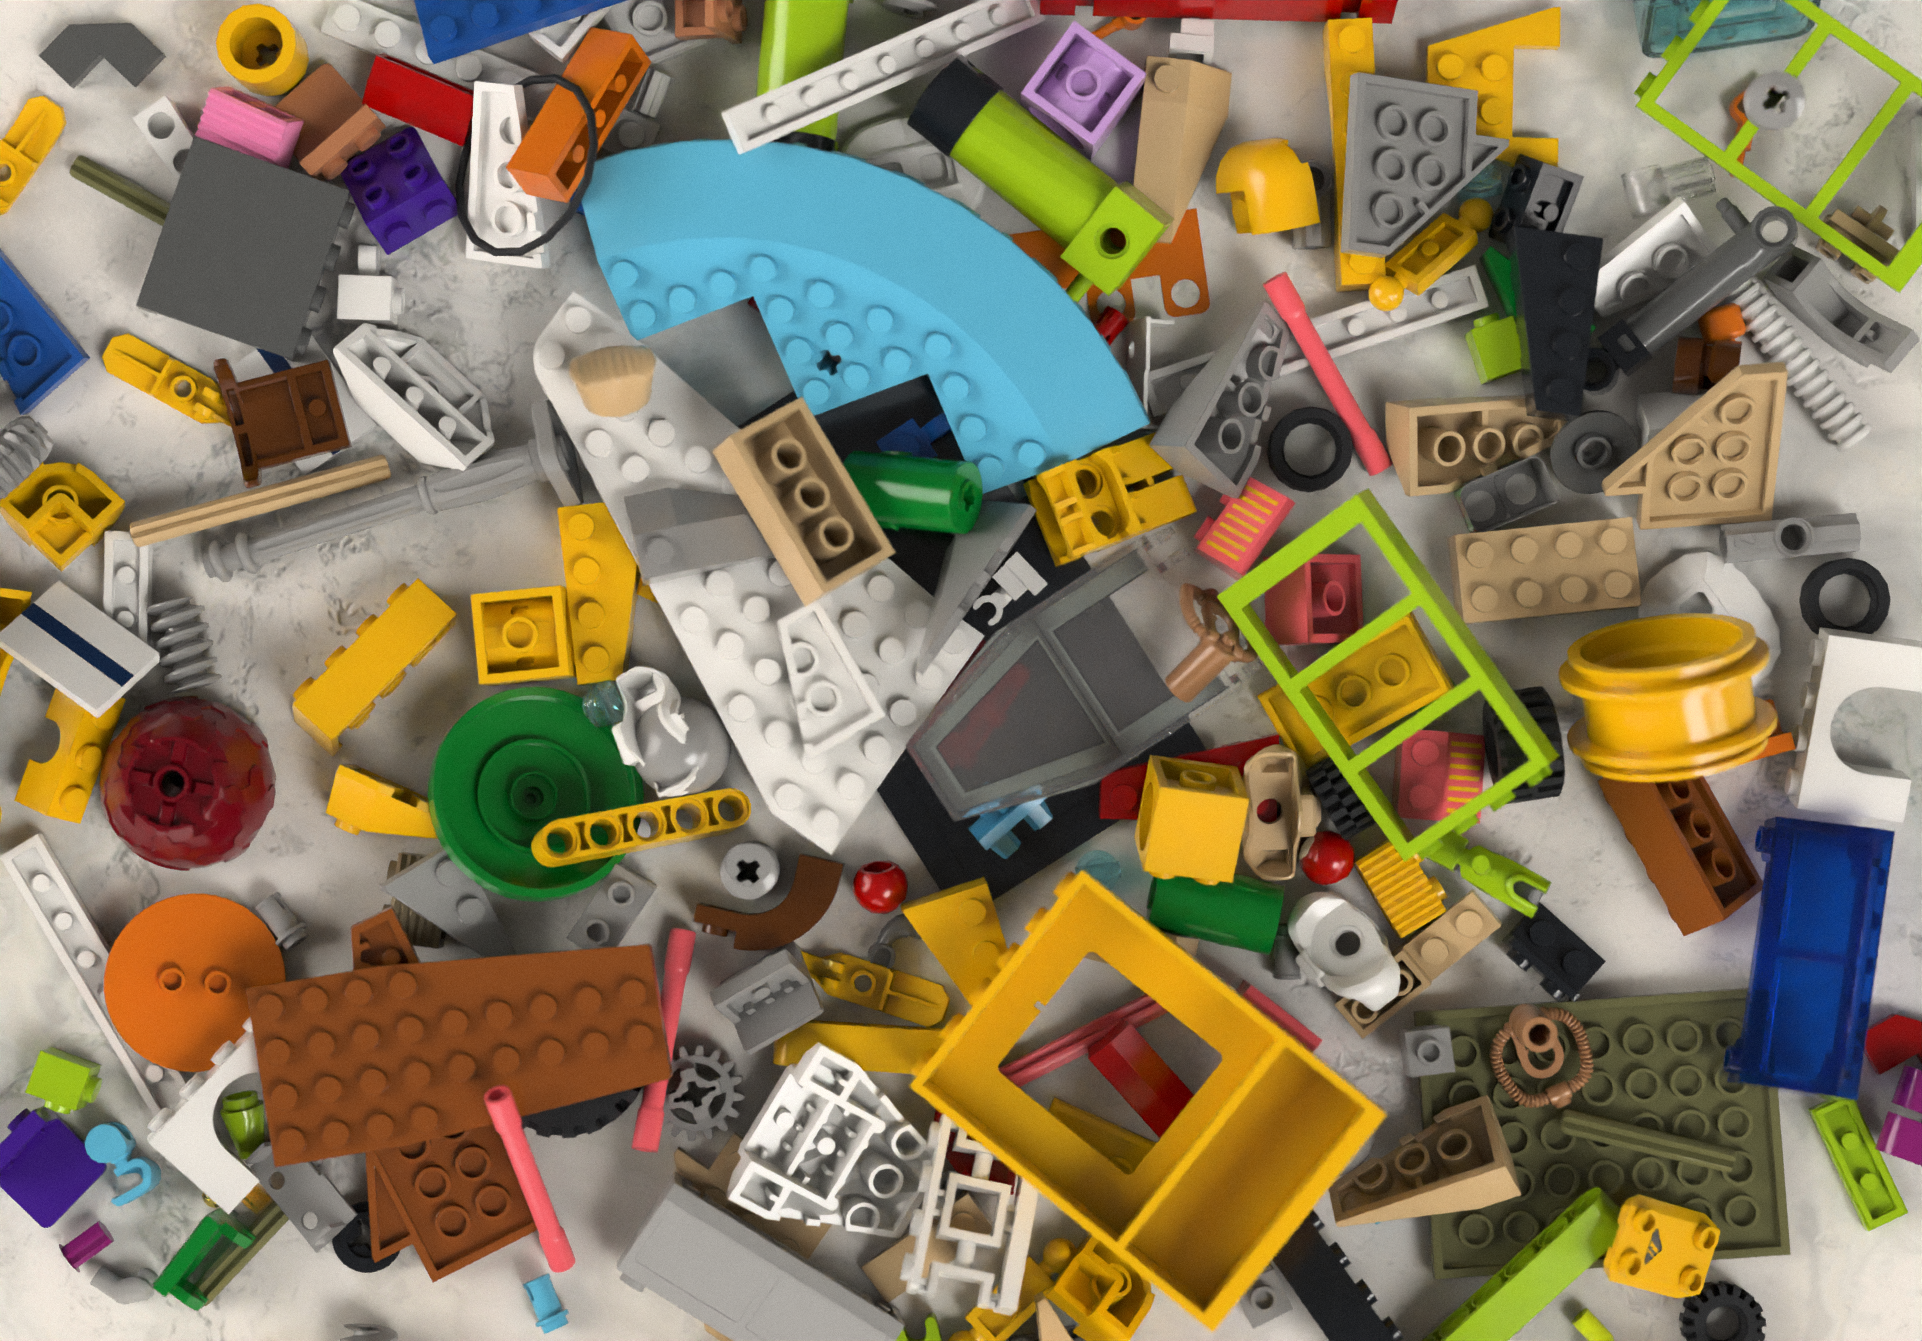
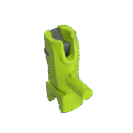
[1426,831,1552,919]

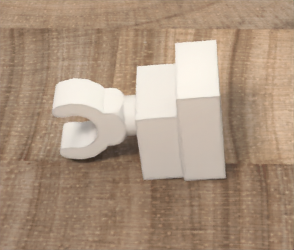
[1167,18,1215,66]
[973,552,1048,626]

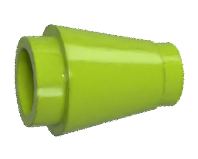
[220,1090,265,1160]

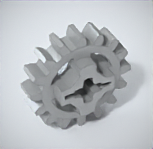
[663,1043,745,1142]

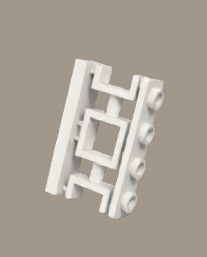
[900,1114,1039,1316]

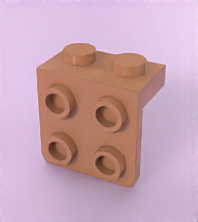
[274,64,386,182]

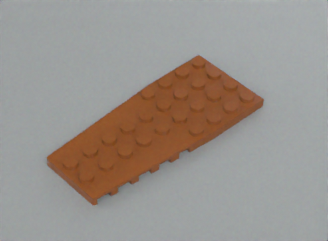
[246,943,673,1167]

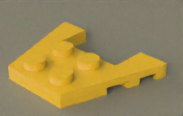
[1425,7,1561,168]

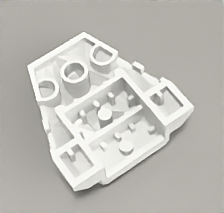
[726,1042,945,1239]

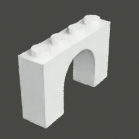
[1784,627,1922,823]
[147,1017,260,1214]

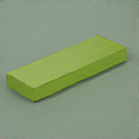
[1808,1090,1908,1232]

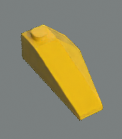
[326,764,438,839]

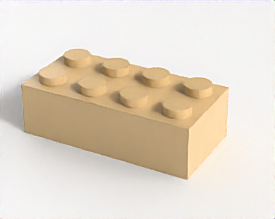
[712,397,895,607]
[1447,517,1641,625]

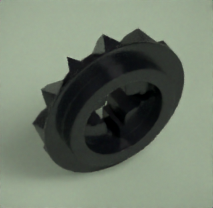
[332,1201,400,1273]

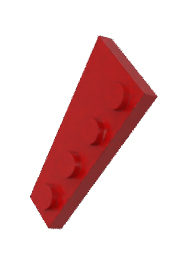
[1099,733,1279,822]

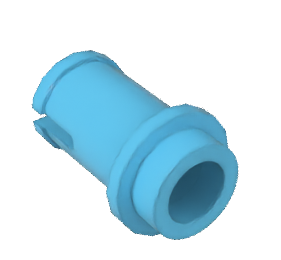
[523,1273,569,1334]

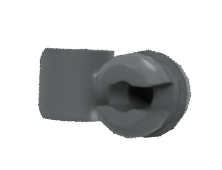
[868,913,922,968]

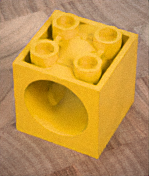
[470,585,577,686]
[1134,755,1249,885]

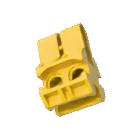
[1023,432,1198,567]

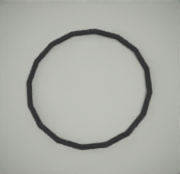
[455,74,598,256]

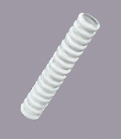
[1725,279,1872,451]

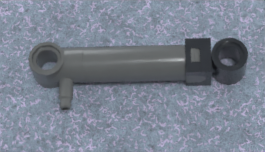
[1584,197,1798,395]

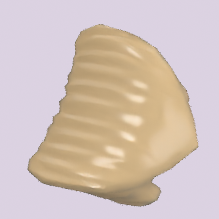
[569,345,656,417]

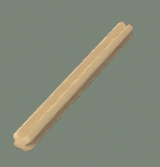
[129,455,391,547]

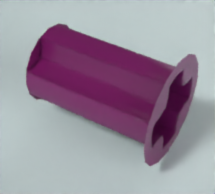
[59,1221,114,1272]

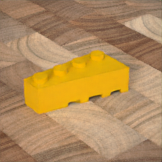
[557,502,640,686]
[292,578,457,757]

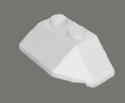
[333,323,495,471]

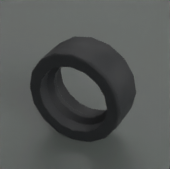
[1267,406,1353,493]
[1799,558,1891,635]

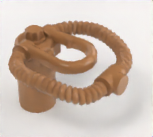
[1165,583,1258,703]
[1489,1003,1594,1108]

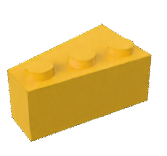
[900,877,1007,1007]

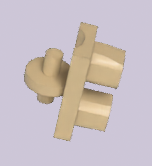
[1815,205,1900,284]

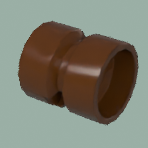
[1672,336,1742,396]

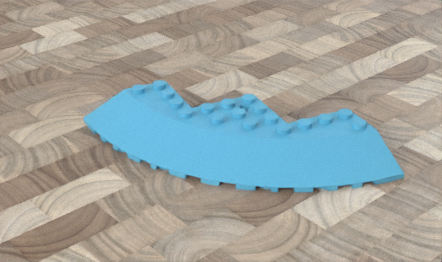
[577,138,1150,494]

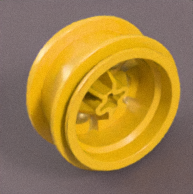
[1558,613,1778,782]

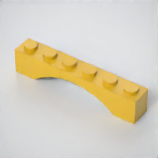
[1322,18,1386,292]

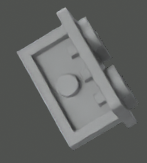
[709,941,824,1054]

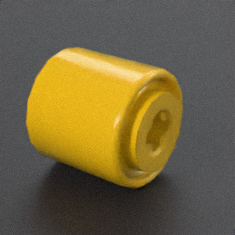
[216,4,309,97]

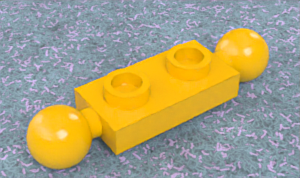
[1368,197,1494,311]
[948,1238,1077,1341]

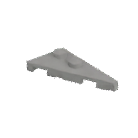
[379,847,517,957]

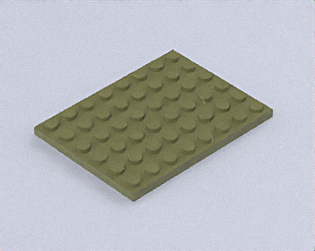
[1413,987,1791,1279]

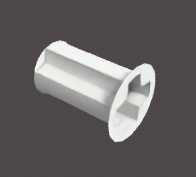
[632,68,676,119]

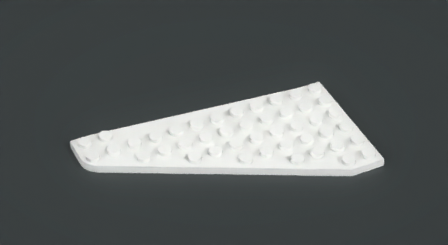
[533,291,984,855]

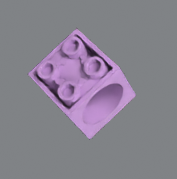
[1020,21,1147,161]

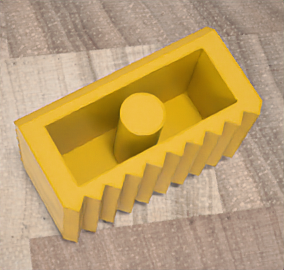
[1354,839,1448,938]

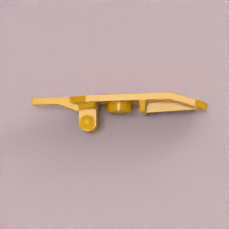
[0,95,67,216]
[102,333,232,428]
[801,951,951,1028]

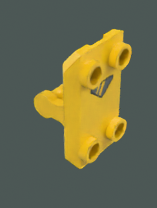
[1603,1194,1720,1298]

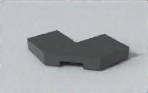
[39,23,166,89]

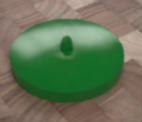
[428,687,644,902]

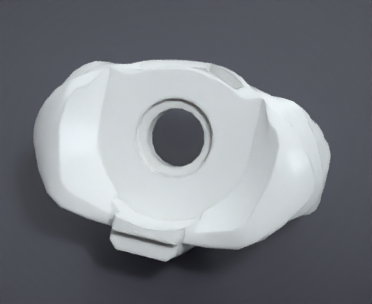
[612,666,699,797]
[1288,891,1400,1011]

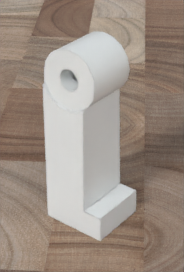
[132,96,194,183]

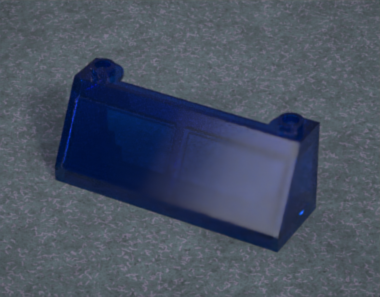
[1723,816,1895,1101]

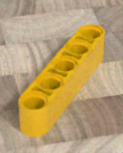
[531,788,751,867]
[773,1020,945,1074]

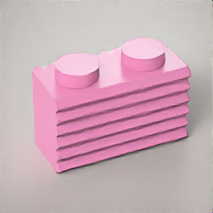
[195,86,304,169]

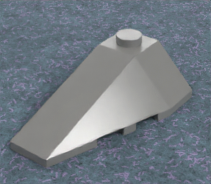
[1149,301,1291,498]
[624,488,775,585]
[916,500,1037,675]

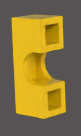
[14,688,126,824]

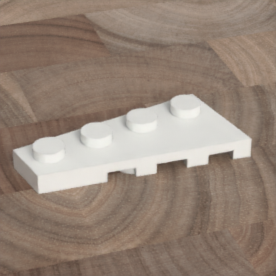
[465,80,551,269]

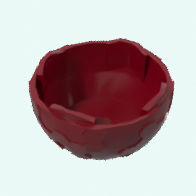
[100,695,276,871]

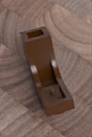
[693,853,845,951]

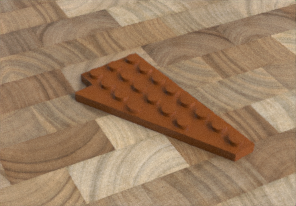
[351,906,537,1282]

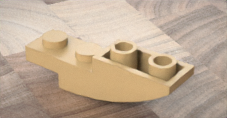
[1334,889,1502,1039]

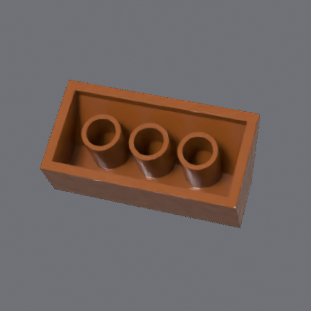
[1597,776,1765,936]

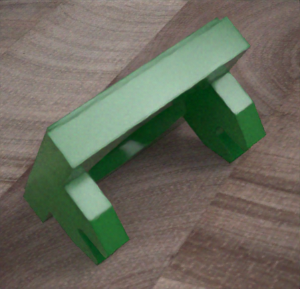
[153,1207,257,1311]

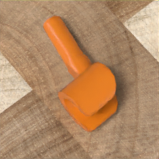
[1091,17,1146,40]

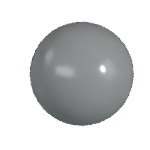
[635,696,731,797]

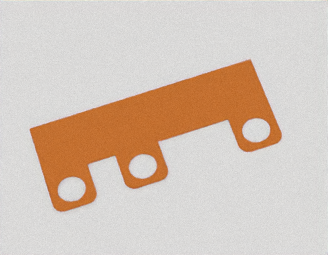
[1009,208,1210,324]

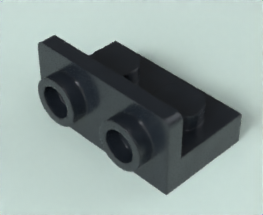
[1488,154,1584,245]
[1502,902,1606,1002]

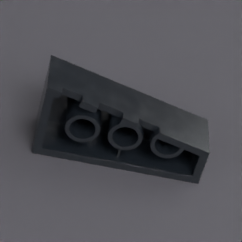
[1506,226,1603,421]
[1272,1208,1404,1341]

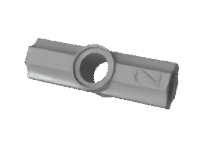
[1719,513,1861,563]

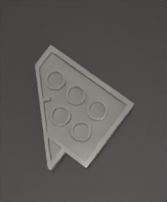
[1340,72,1509,258]

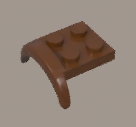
[214,358,352,488]

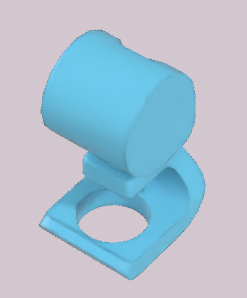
[85,1121,161,1206]

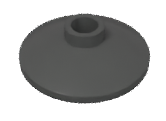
[1550,410,1637,494]

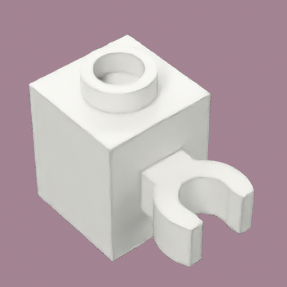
[337,245,405,326]

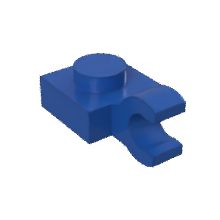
[876,412,952,458]

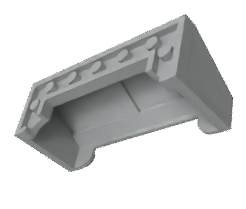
[616,1171,905,1341]

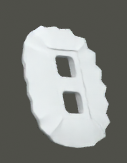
[841,113,986,210]
[1638,551,1781,687]

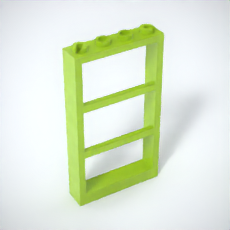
[1633,0,1922,293]
[1217,488,1559,862]

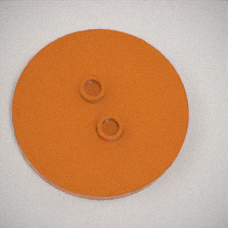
[104,894,286,1072]

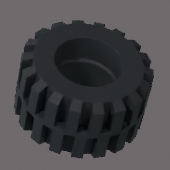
[1482,686,1565,804]

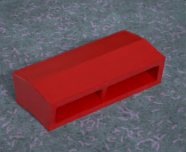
[362,52,474,147]
[1088,1019,1194,1138]

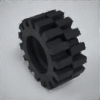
[1306,757,1377,840]
[1679,1281,1766,1341]

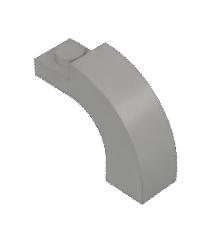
[1763,246,1920,373]

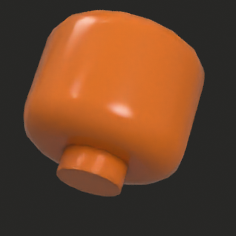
[1697,303,1746,345]

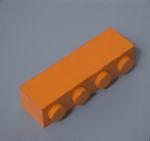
[506,27,651,203]

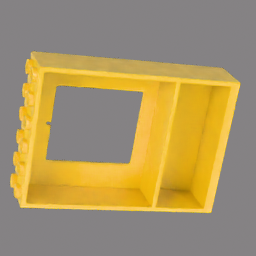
[910,869,1387,1332]

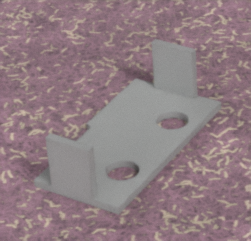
[245,1142,357,1253]

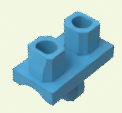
[968,782,1053,859]

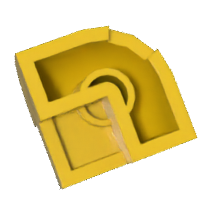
[1216,137,1320,235]
[0,462,125,572]
[1045,1233,1156,1341]

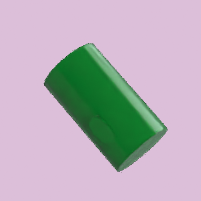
[843,451,983,534]
[1146,874,1284,955]

